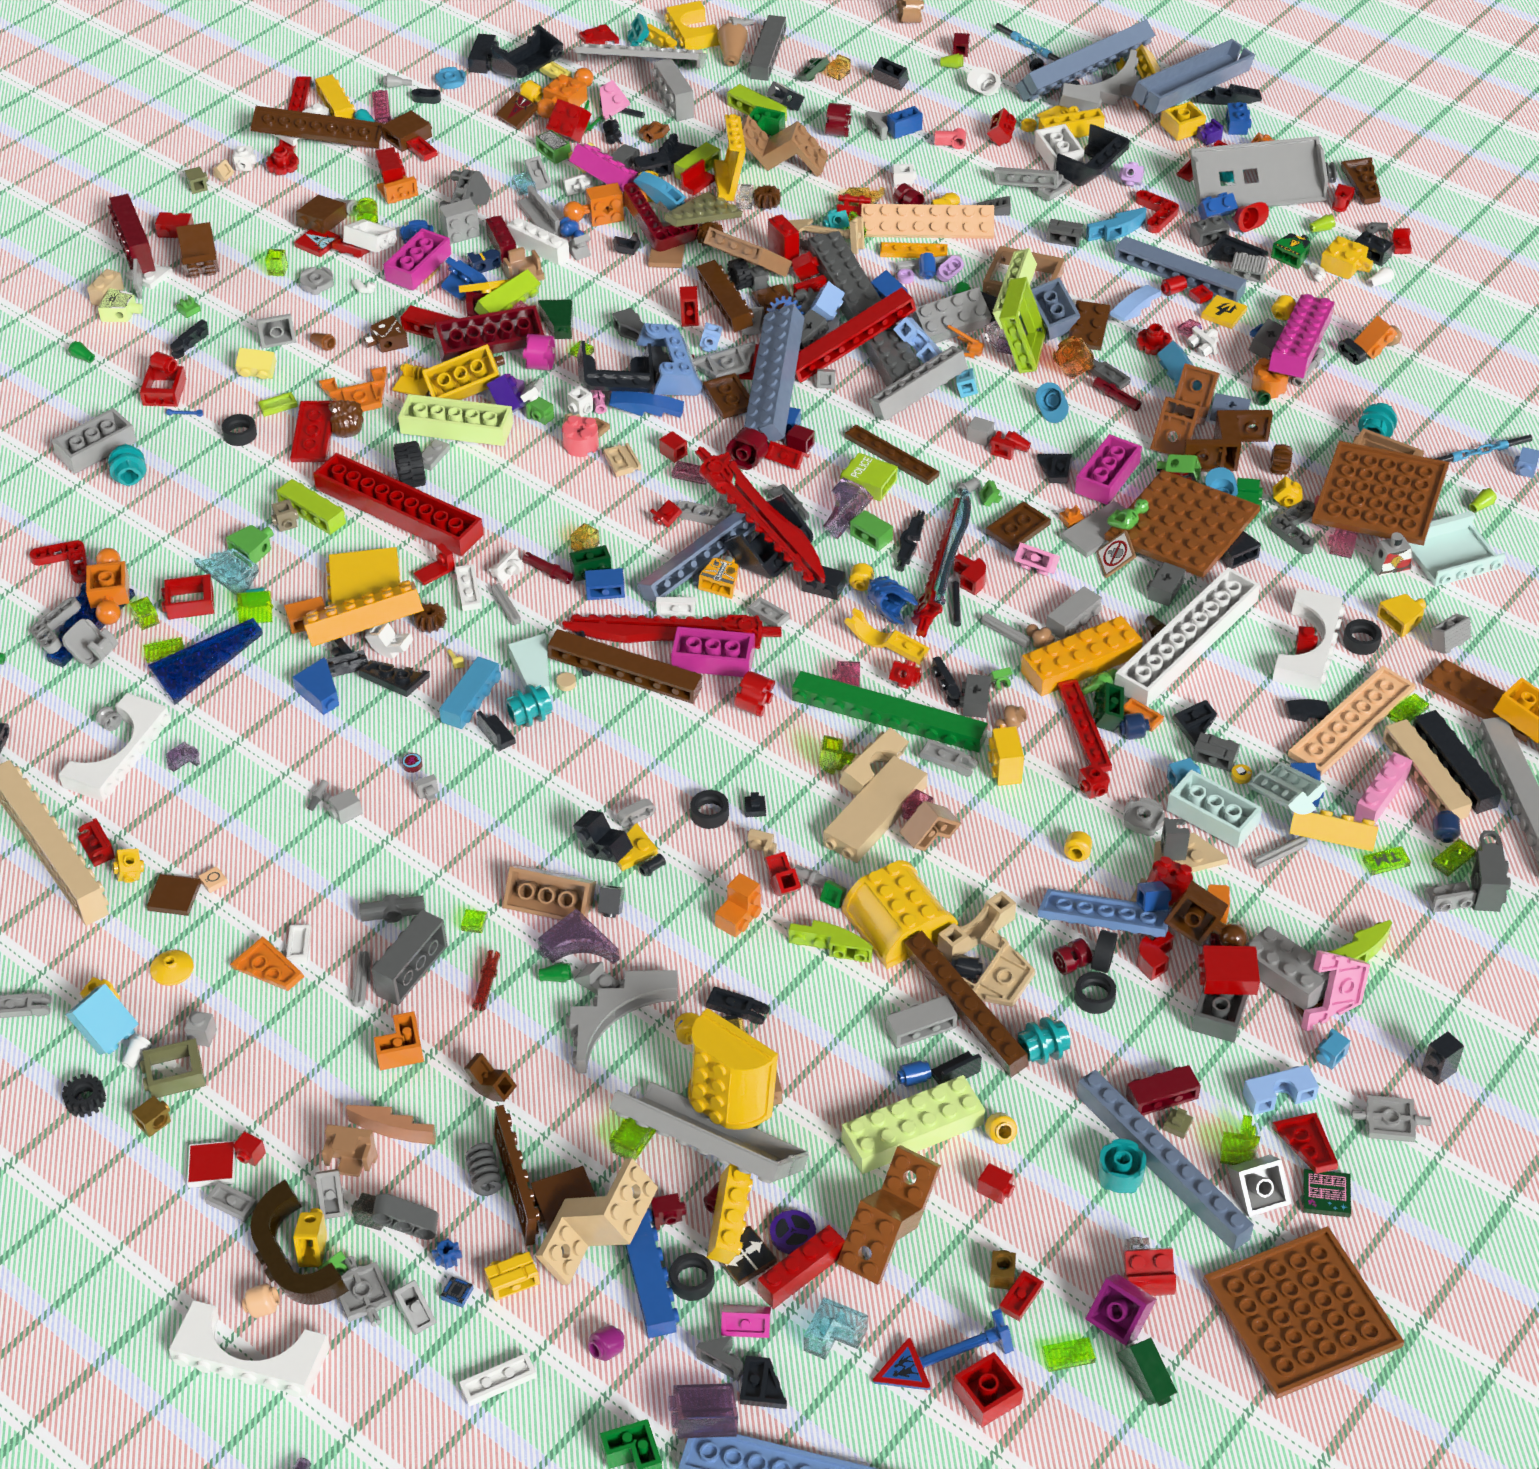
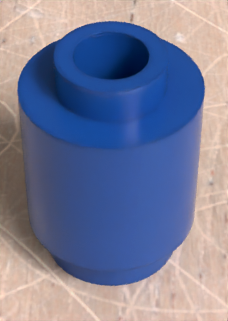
[918,253,936,279]
[897,1060,932,1087]

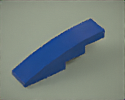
[609,391,684,418]

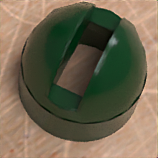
[1255,390,1271,406]

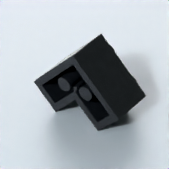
[573,810,633,863]

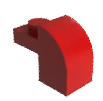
[954,553,986,595]
[764,851,801,897]
[1137,931,1174,981]

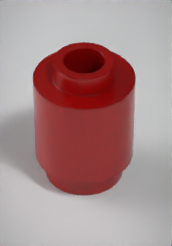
[1161,275,1187,296]
[150,351,177,373]

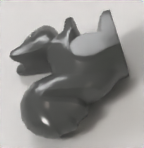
[793,287,822,315]

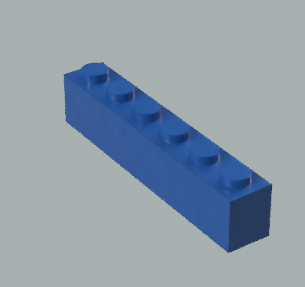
[625,1207,680,1339]

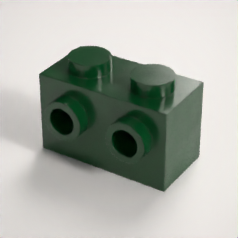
[569,545,612,582]
[1093,682,1124,732]

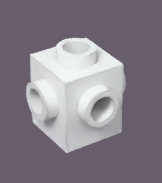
[232,146,256,171]
[567,386,593,417]

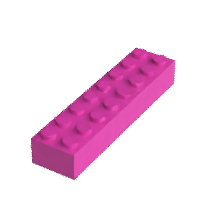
[1269,294,1335,379]

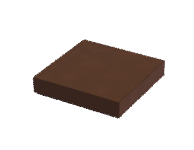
[147,874,201,916]

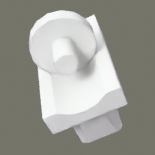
[563,172,594,196]
[1187,326,1219,357]
[489,548,523,584]

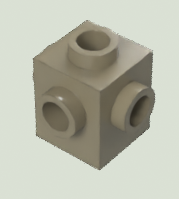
[271,499,299,532]

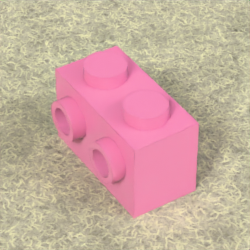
[1014,543,1060,576]

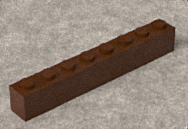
[548,629,703,704]
[904,930,1029,1078]

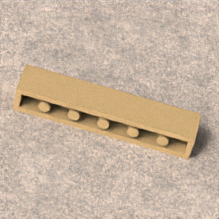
[1382,719,1472,820]

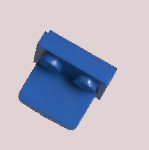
[441,257,488,301]

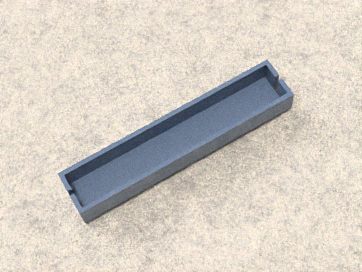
[1015,19,1156,102]
[1131,39,1255,115]
[744,304,805,443]

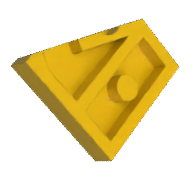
[616,823,658,871]

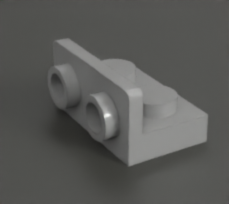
[1424,881,1477,913]

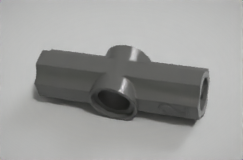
[359,894,425,923]

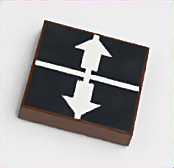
[719,1225,777,1287]

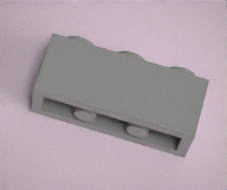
[1046,586,1102,639]
[885,995,957,1049]

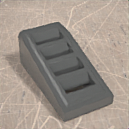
[977,196,1011,216]

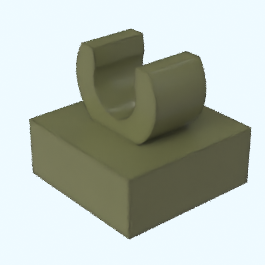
[1163,1108,1194,1139]

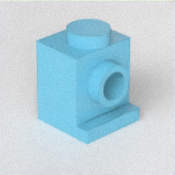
[956,368,978,398]

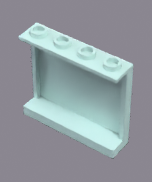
[1409,511,1506,587]

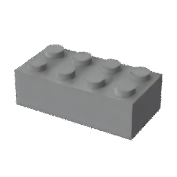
[652,58,694,122]
[913,287,992,344]
[51,408,137,474]
[1244,926,1330,1010]

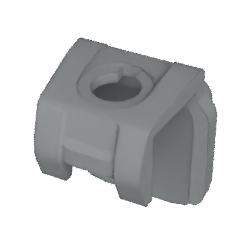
[62,619,119,669]

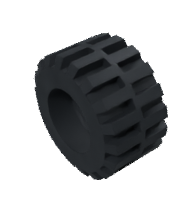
[393,441,426,487]

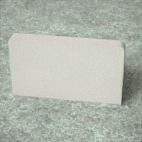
[656,597,696,616]

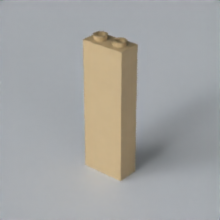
[823,756,928,863]

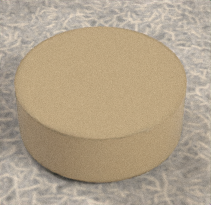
[556,672,576,691]

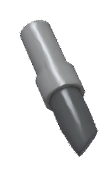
[307,780,329,811]

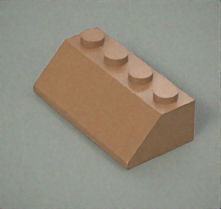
[502,865,597,925]

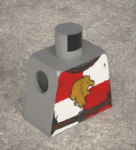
[1370,532,1412,577]

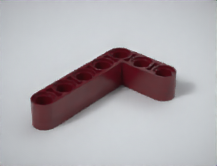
[623,183,698,252]

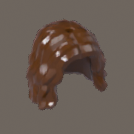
[328,400,364,438]

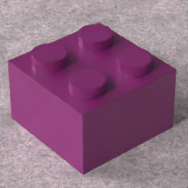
[1085,1273,1157,1346]

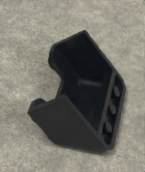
[1056,124,1130,186]
[577,341,654,392]
[723,493,813,579]

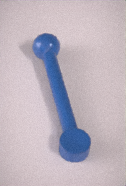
[166,409,203,417]

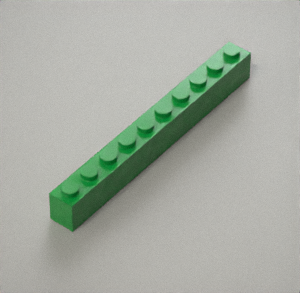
[792,671,988,753]

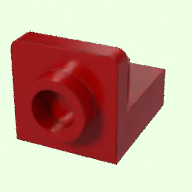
[1391,228,1412,254]
[989,431,1015,460]
[650,499,683,528]

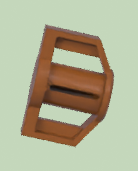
[638,121,670,144]

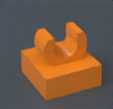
[1059,505,1085,529]

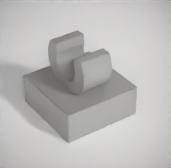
[817,369,836,389]
[415,774,439,802]

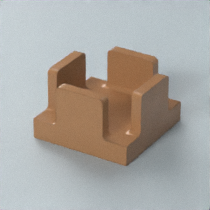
[501,247,545,281]
[322,1124,378,1177]

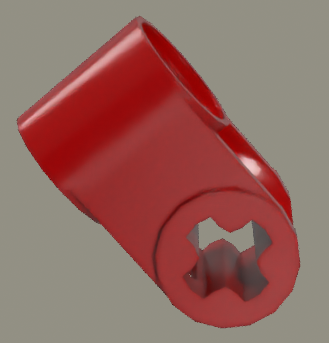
[1332,184,1355,212]

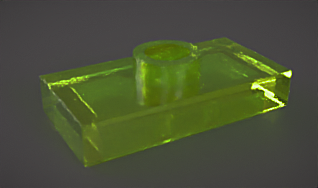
[143,637,186,663]
[1387,693,1430,723]

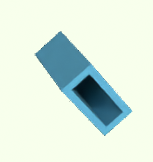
[65,984,139,1055]

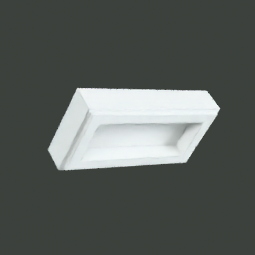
[286,924,312,963]

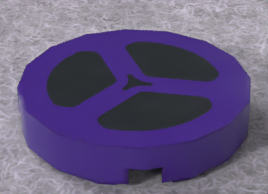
[770,1210,816,1254]

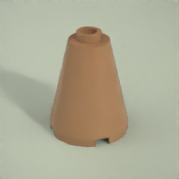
[717,23,748,66]

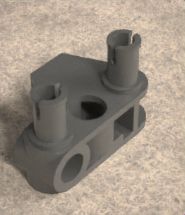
[439,169,492,207]

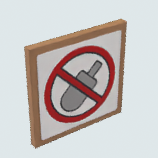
[1096,530,1136,578]

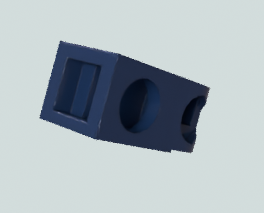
[467,249,501,273]

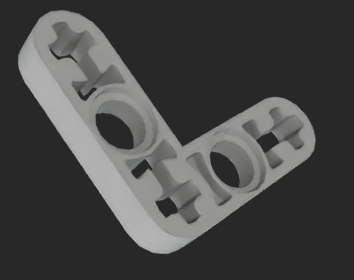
[677,485,736,526]
[30,597,81,654]

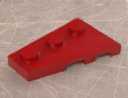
[1272,1112,1338,1174]

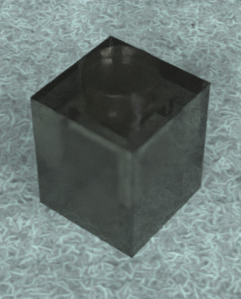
[351,1192,383,1231]

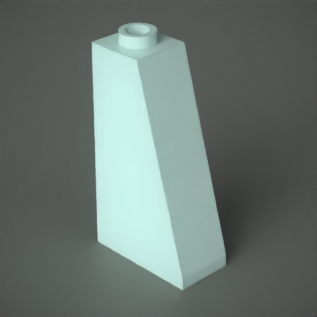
[508,633,550,696]

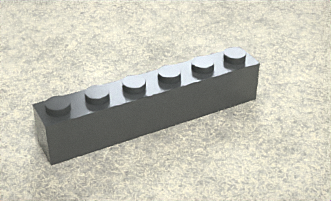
[748,15,786,81]

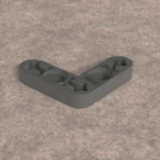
[1270,500,1315,554]

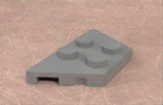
[693,341,755,379]

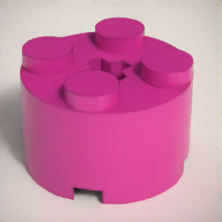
[523,334,555,371]

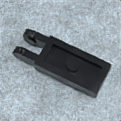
[170,319,209,359]
[930,656,961,708]
[706,987,770,1025]

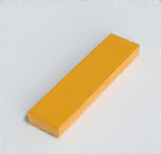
[880,242,948,258]

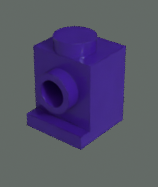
[1197,118,1223,146]

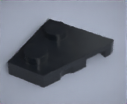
[1037,454,1073,484]
[1172,700,1217,747]
[739,1356,787,1409]

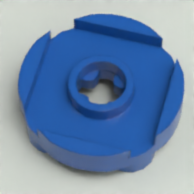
[400,220,434,244]

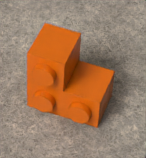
[715,872,762,938]
[374,1011,424,1071]

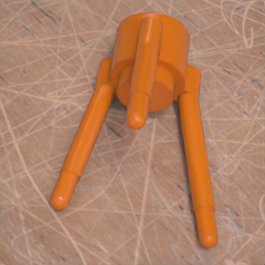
[947,325,984,359]

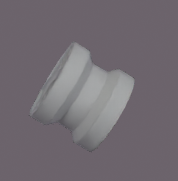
[96,706,122,731]

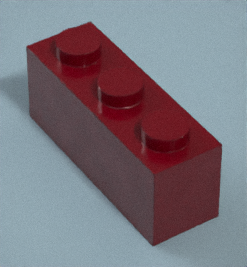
[485,215,517,263]
[1126,1065,1201,1116]

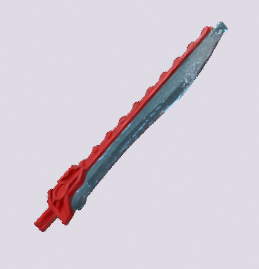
[911,488,971,638]

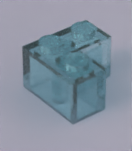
[803,1297,868,1360]

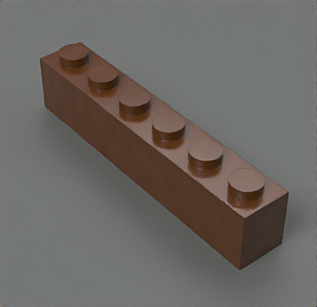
[696,259,754,333]

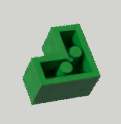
[749,106,785,136]
[600,1419,663,1469]

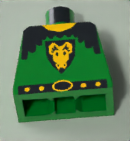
[1271,233,1311,269]

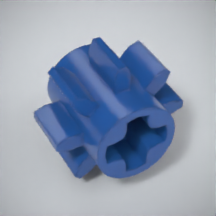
[432,1238,462,1270]

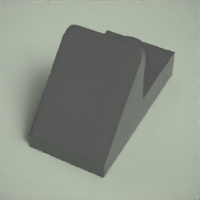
[696,1336,743,1381]

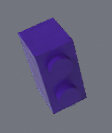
[487,374,526,413]

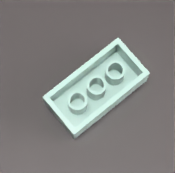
[1167,770,1262,849]

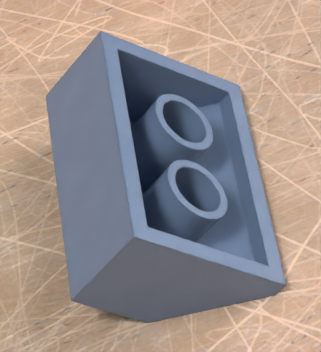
[1031,277,1080,340]

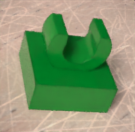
[820,880,847,909]

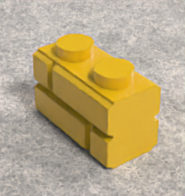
[484,1251,540,1301]

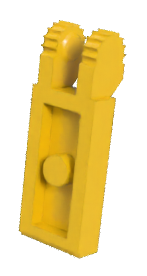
[646,24,677,49]

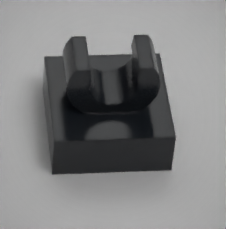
[330,637,353,657]
[744,792,766,818]

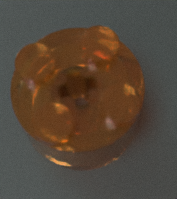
[1053,336,1094,379]

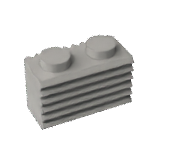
[1230,252,1269,283]
[1431,613,1472,654]

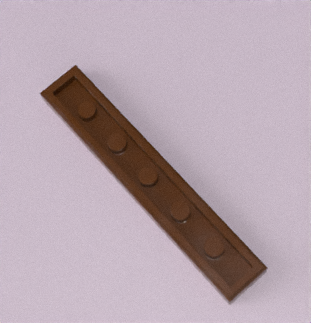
[844,424,940,485]

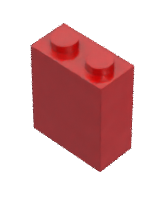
[767,214,799,267]
[1197,945,1260,995]

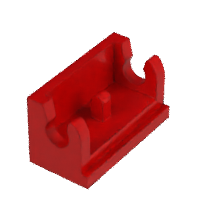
[78,818,115,867]

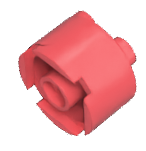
[562,415,599,457]

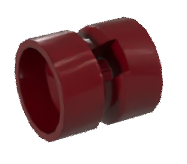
[893,183,924,205]
[1052,938,1093,975]

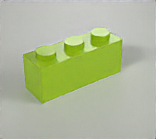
[674,142,721,180]

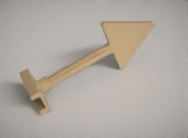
[788,216,865,254]

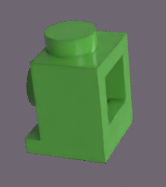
[526,397,555,425]

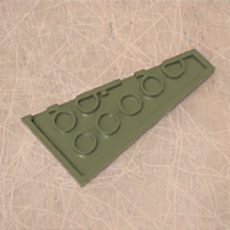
[664,191,743,227]

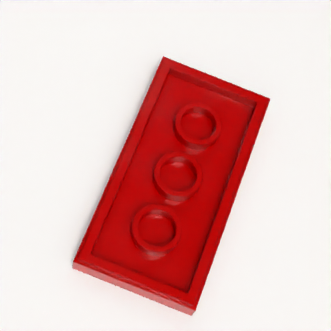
[290,401,336,462]

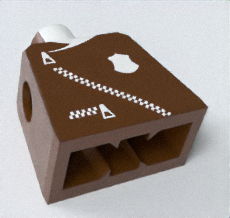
[364,315,408,353]

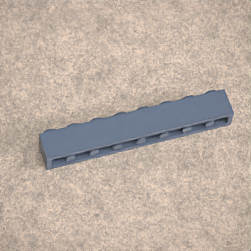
[1114,236,1247,302]
[637,511,755,602]

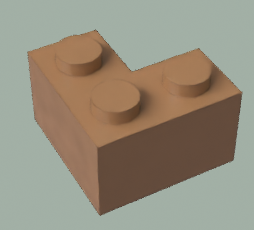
[900,801,962,851]

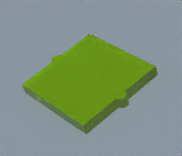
[236,591,274,625]

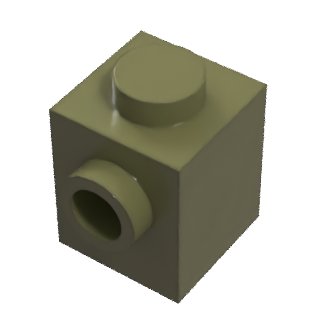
[184,167,208,194]

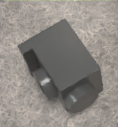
[749,265,770,292]

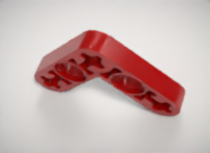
[1135,190,1179,233]
[29,540,88,584]

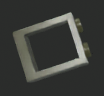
[140,1038,206,1098]

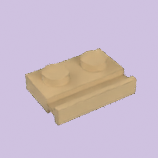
[604,443,641,477]

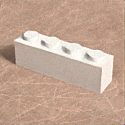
[507,217,569,265]

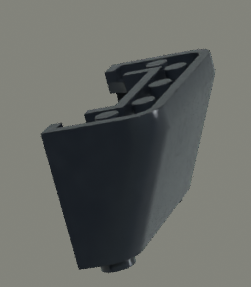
[492,24,563,78]

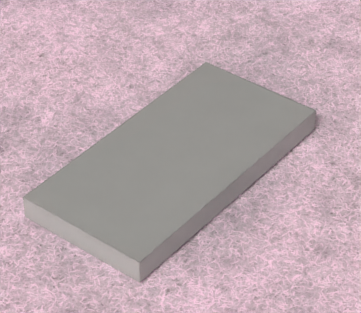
[1060,500,1124,558]

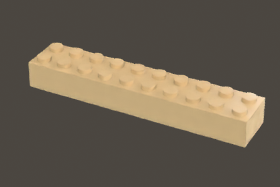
[0,760,109,926]

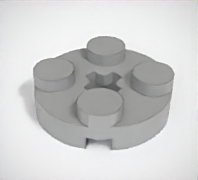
[299,267,334,295]
[1123,798,1165,836]

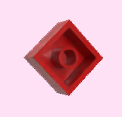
[546,99,592,143]
[953,1352,1023,1428]

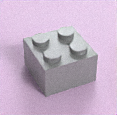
[439,198,480,244]

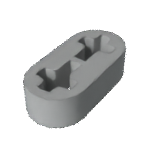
[617,798,656,827]

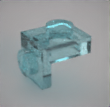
[512,172,536,196]

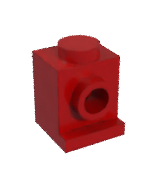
[1295,626,1318,655]

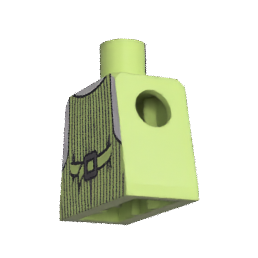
[98,288,143,322]

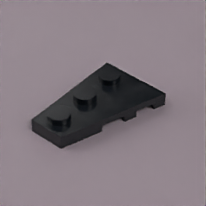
[1207,234,1268,262]
[359,660,430,697]

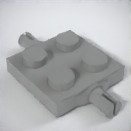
[1351,1095,1431,1142]
[338,1256,394,1327]

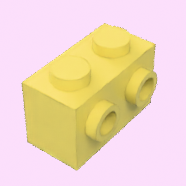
[235,348,277,379]

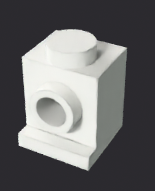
[893,164,916,187]

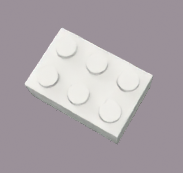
[1034,124,1084,171]

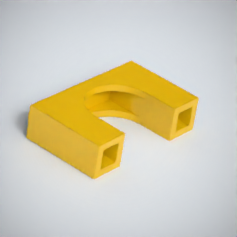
[664,1,719,50]

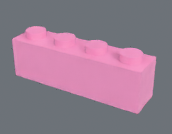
[1354,752,1413,823]

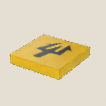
[1201,295,1248,329]

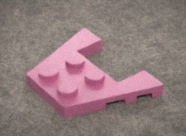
[1301,950,1370,1031]

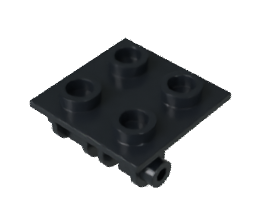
[658,133,697,163]

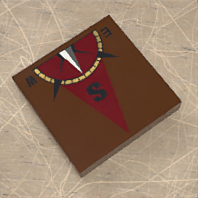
[496,92,538,130]

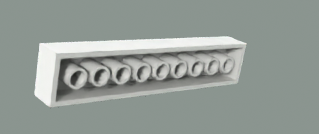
[1114,567,1260,706]

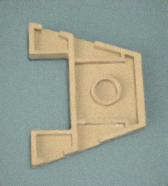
[962,925,1036,1007]

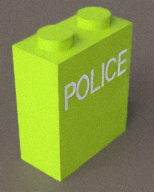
[840,453,898,502]

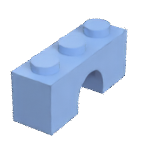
[893,317,942,364]
[1242,1065,1319,1115]

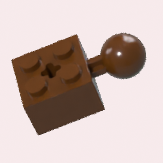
[1164,881,1247,947]

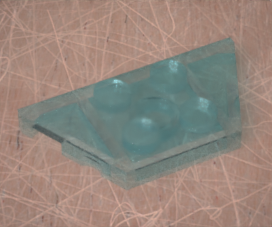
[194,548,259,599]

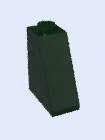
[538,299,574,339]
[1116,1337,1178,1407]

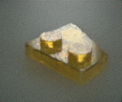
[842,187,885,206]

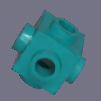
[822,209,850,229]

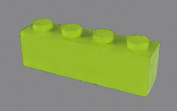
[727,84,787,121]
[474,269,541,315]
[276,479,346,535]

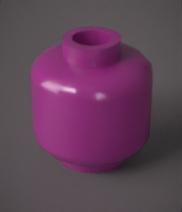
[588,1324,624,1361]

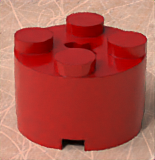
[734,671,775,717]
[1146,856,1193,906]

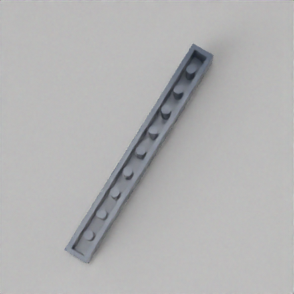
[1077,1069,1254,1252]

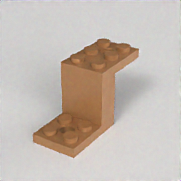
[742,115,828,177]

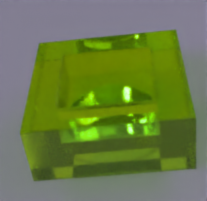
[570,340,594,358]
[461,909,487,933]

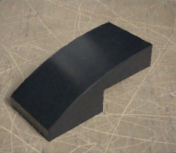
[1285,699,1330,722]

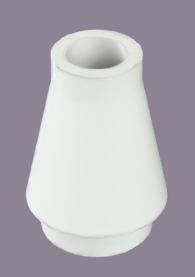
[1368,267,1394,288]
[122,1035,152,1070]

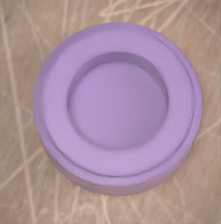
[897,269,914,284]

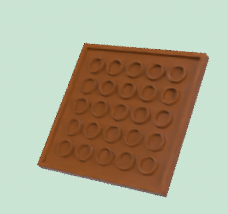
[1312,441,1449,546]
[1104,469,1260,578]
[1203,1226,1404,1399]

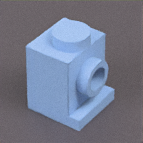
[699,322,722,352]

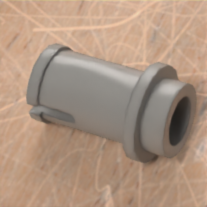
[957,477,981,497]

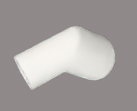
[1309,263,1326,282]
[353,279,376,294]

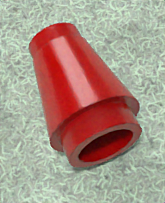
[1005,431,1031,453]

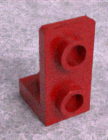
[414,543,455,586]

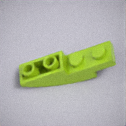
[789,920,873,963]
[1327,920,1393,962]

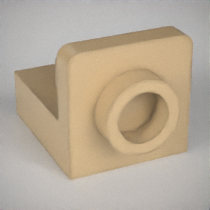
[748,828,777,861]

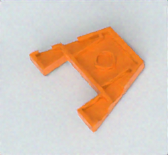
[319,366,387,412]

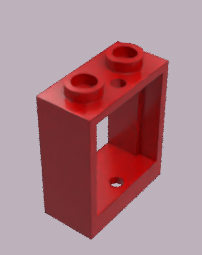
[140,365,187,407]
[161,574,215,620]

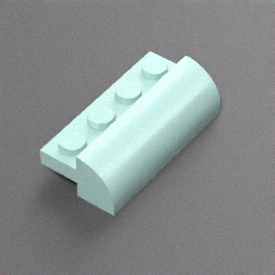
[1248,762,1327,814]

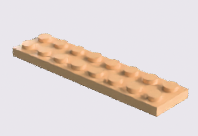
[861,204,994,239]
[1288,666,1416,776]

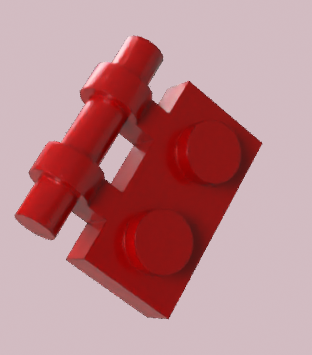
[836,194,872,222]

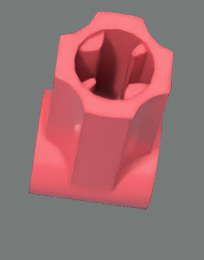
[935,128,966,149]

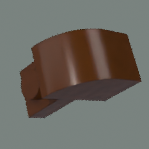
[464,1053,517,1102]

